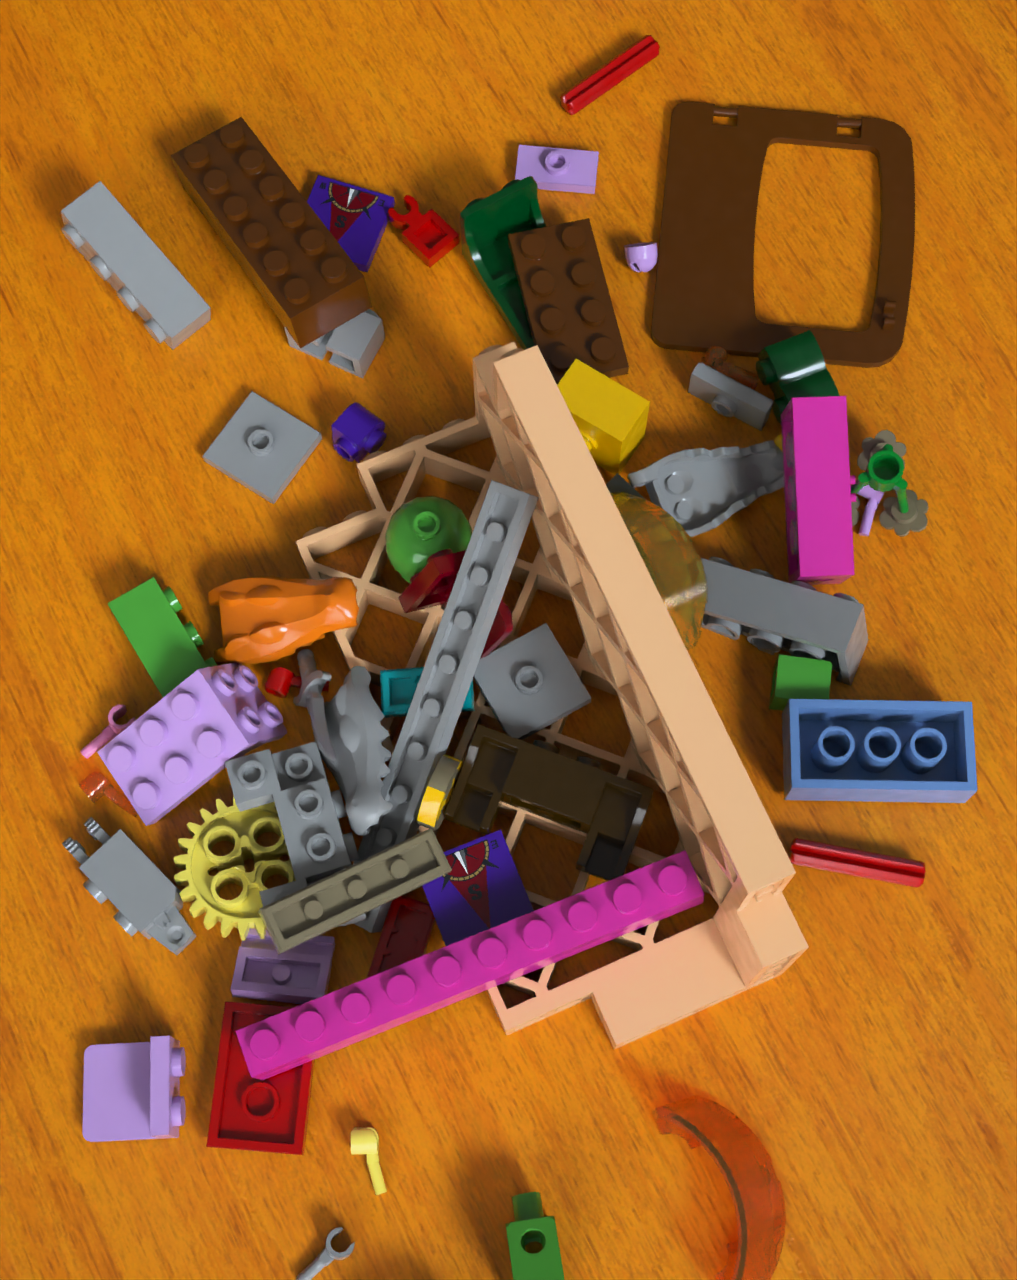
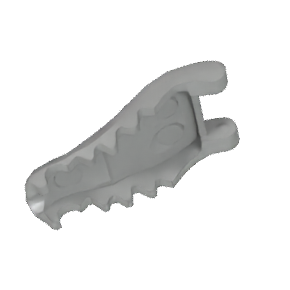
[627,440,784,544]
[314,666,393,836]

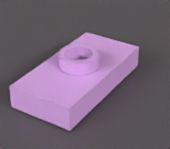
[515,145,599,194]

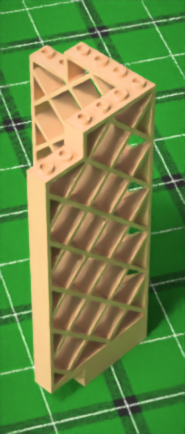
[295,342,809,1050]

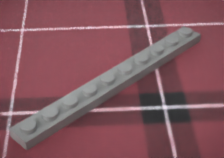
[353,480,539,933]

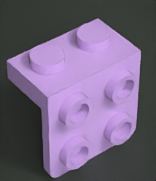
[82,1035,186,1142]

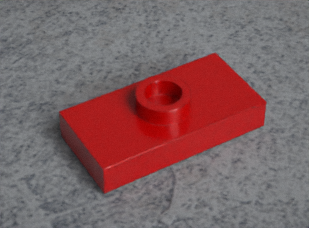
[366,896,436,978]

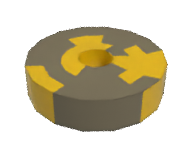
[417,754,463,831]

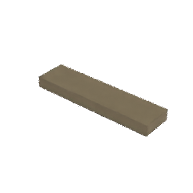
[258,828,452,955]

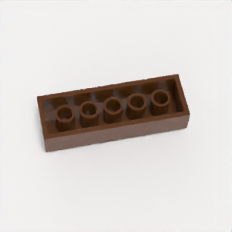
[171,117,372,349]

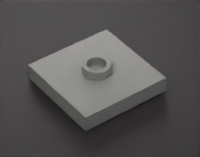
[203,391,322,504]
[473,623,591,740]

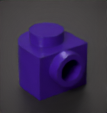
[331,402,387,463]

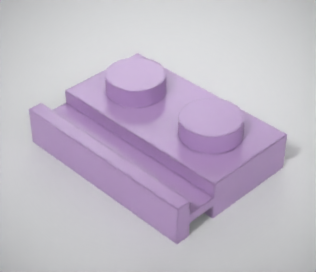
[231,928,335,1004]

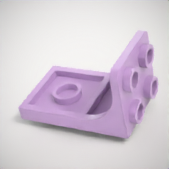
[97,663,287,826]

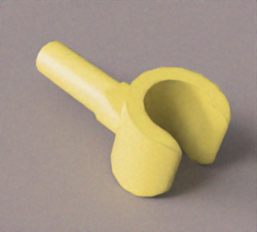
[351,1127,387,1195]

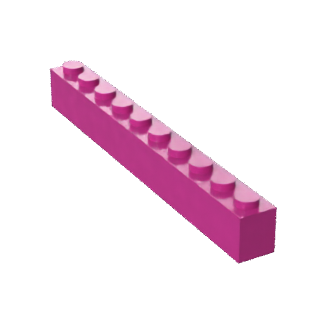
[236,850,704,1080]

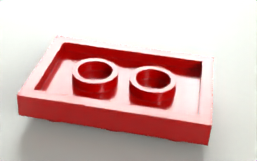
[206,1001,315,1156]

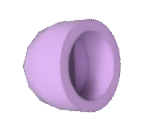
[624,242,658,273]

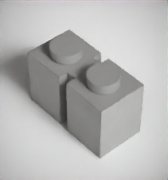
[284,309,385,378]

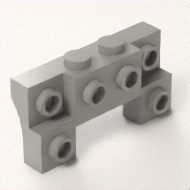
[225,741,367,927]

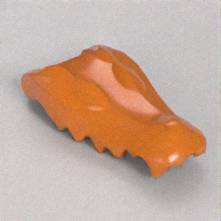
[208,576,359,665]

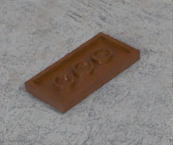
[508,218,629,384]

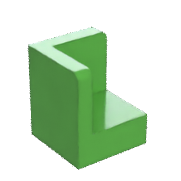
[769,654,832,711]

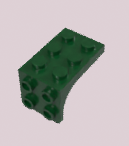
[460,176,546,350]

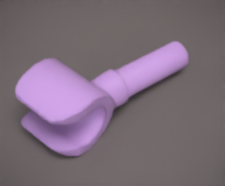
[857,485,885,537]

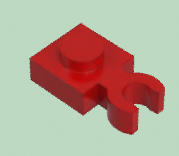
[388,195,460,268]

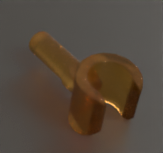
[79,772,138,818]

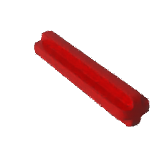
[560,35,660,115]
[789,838,926,888]

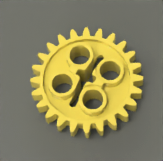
[174,797,296,941]

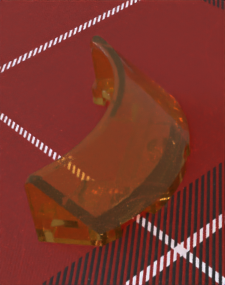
[652,1095,786,1280]

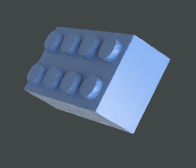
[782,699,977,803]

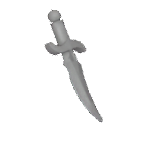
[293,649,337,762]

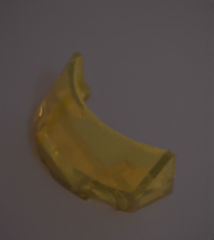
[610,492,708,650]

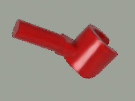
[265,667,330,698]

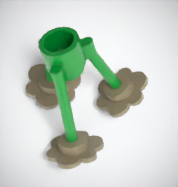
[850,430,929,537]

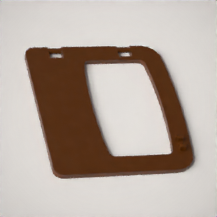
[651,102,915,368]

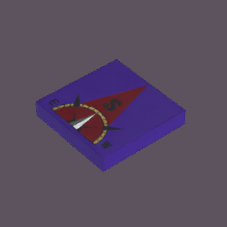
[307,175,395,273]
[422,829,534,946]

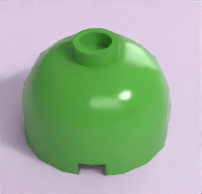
[385,496,472,583]

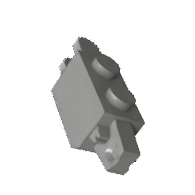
[62,817,197,955]

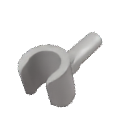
[295,1227,355,1280]

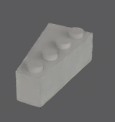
[61,181,211,350]
[676,556,869,686]

